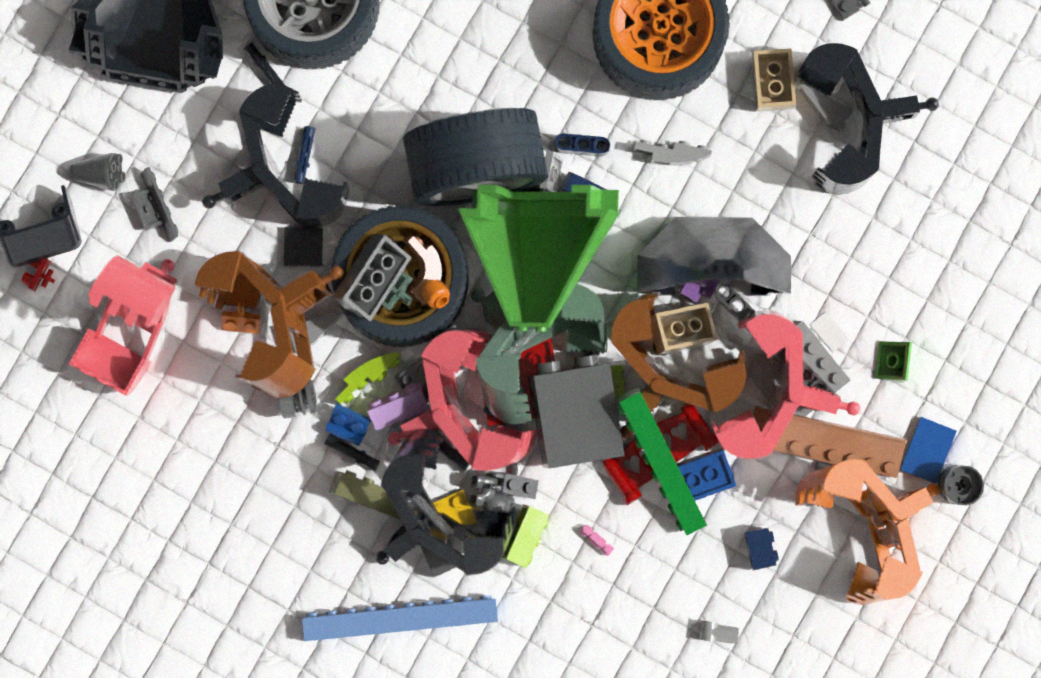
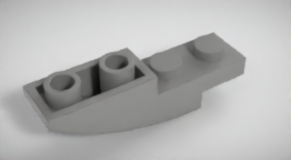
[633,140,712,166]

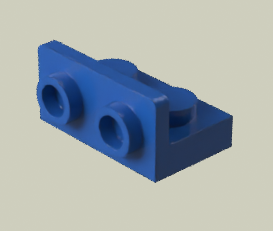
[325,403,371,446]

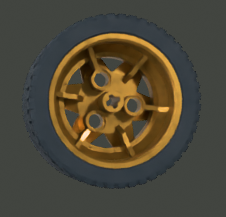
[331,205,468,347]

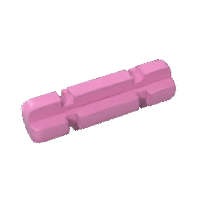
[580,525,614,556]

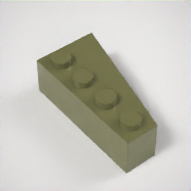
[328,470,407,520]

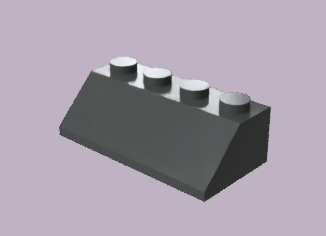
[332,234,412,322]

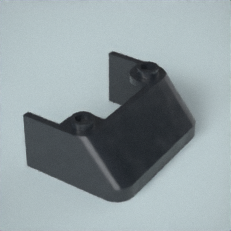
[0,185,82,267]

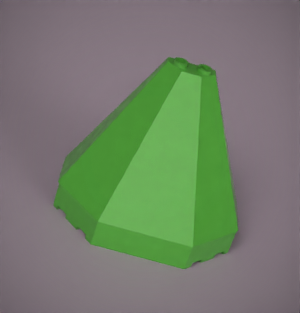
[458,185,619,332]

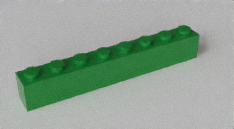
[617,387,707,536]

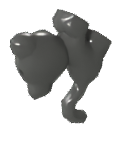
[470,463,518,512]

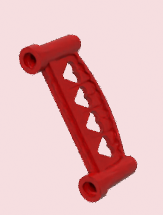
[602,403,720,506]

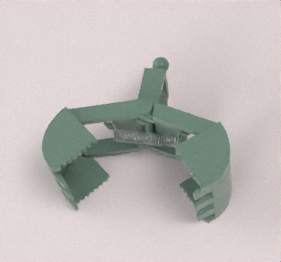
[471,284,608,424]

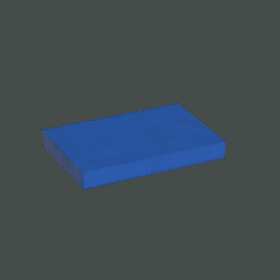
[900,417,957,484]
[678,450,737,501]

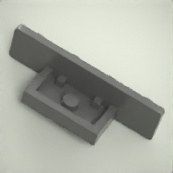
[131,167,178,242]

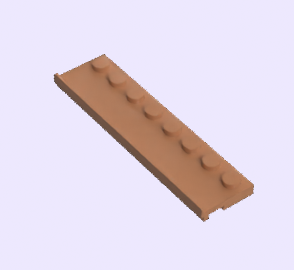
[753,406,907,478]

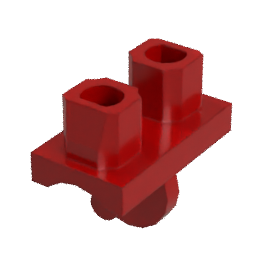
[21,259,55,292]

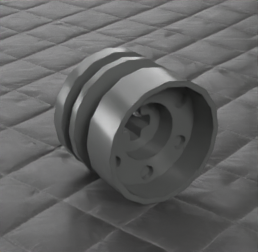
[278,379,317,419]
[938,465,984,506]

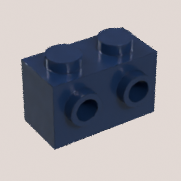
[744,528,779,571]

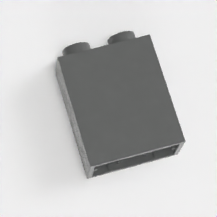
[528,354,625,469]

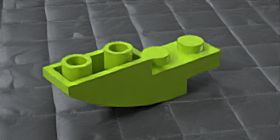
[335,352,401,405]

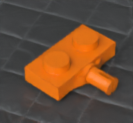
[221,302,261,334]

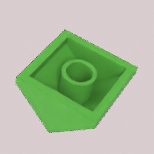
[875,341,912,383]

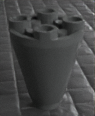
[69,153,126,191]

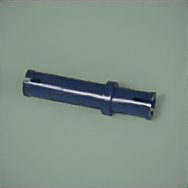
[292,126,316,184]

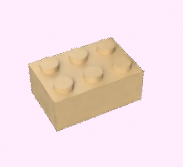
[752,48,796,112]
[649,303,718,355]

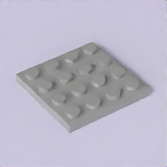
[748,321,851,417]

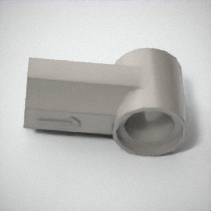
[699,621,739,644]

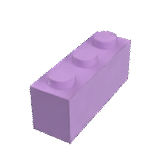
[367,383,430,431]

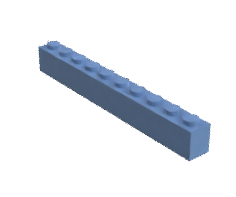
[302,595,498,642]

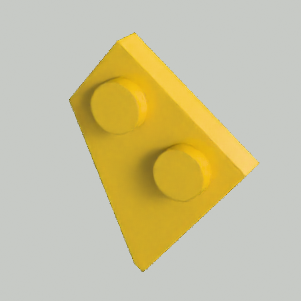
[433,490,477,525]

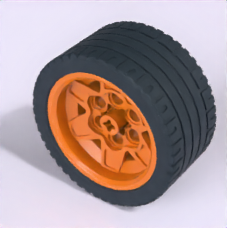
[592,0,730,100]

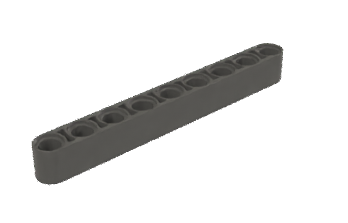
[714,283,841,401]

